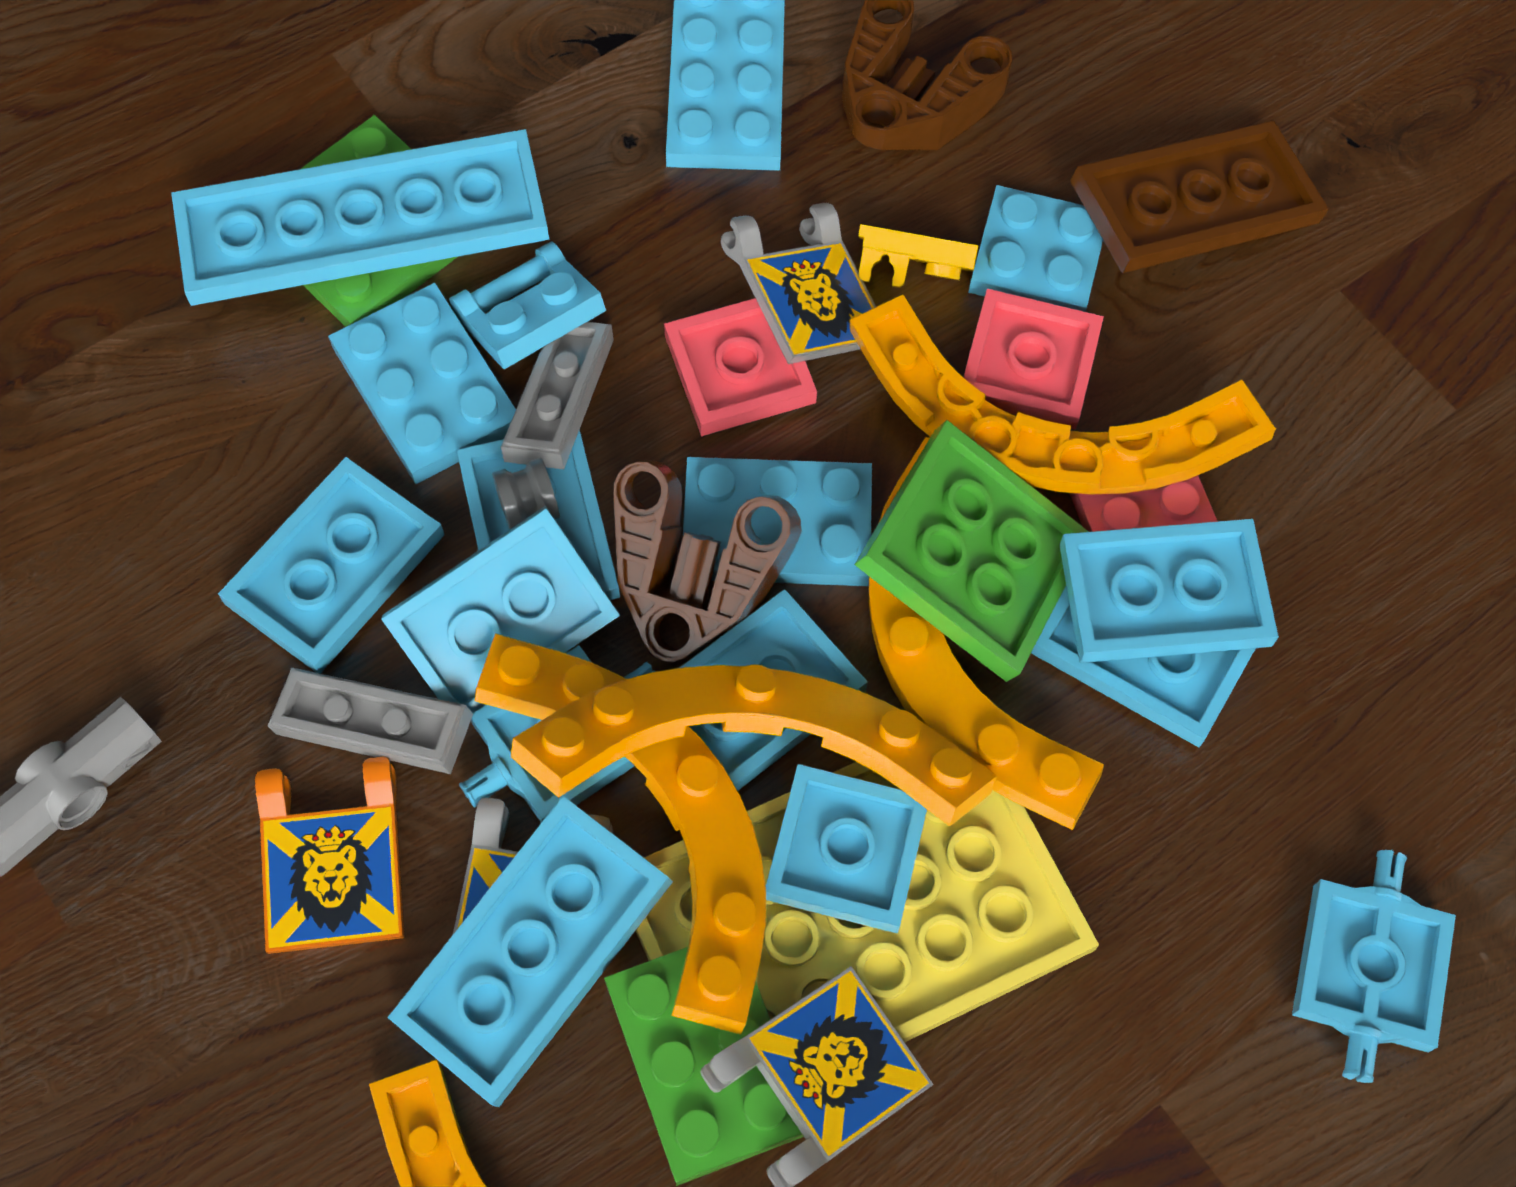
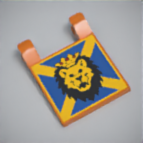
[255,757,404,954]

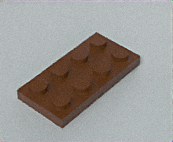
[1070,121,1329,273]

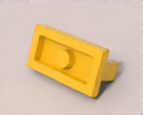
[858,224,978,288]

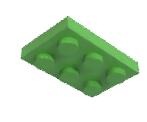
[604,947,804,1186]

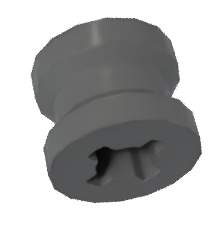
[492,458,560,530]

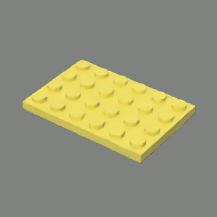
[635,762,1099,1043]

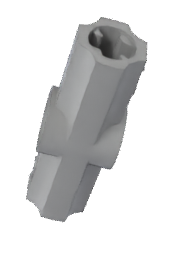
[0,697,162,877]

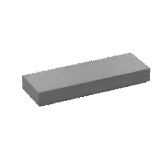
[501,322,614,470]
[268,668,473,774]

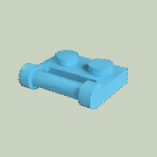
[449,241,606,369]

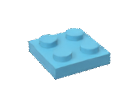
[968,185,1103,312]
[766,764,927,934]

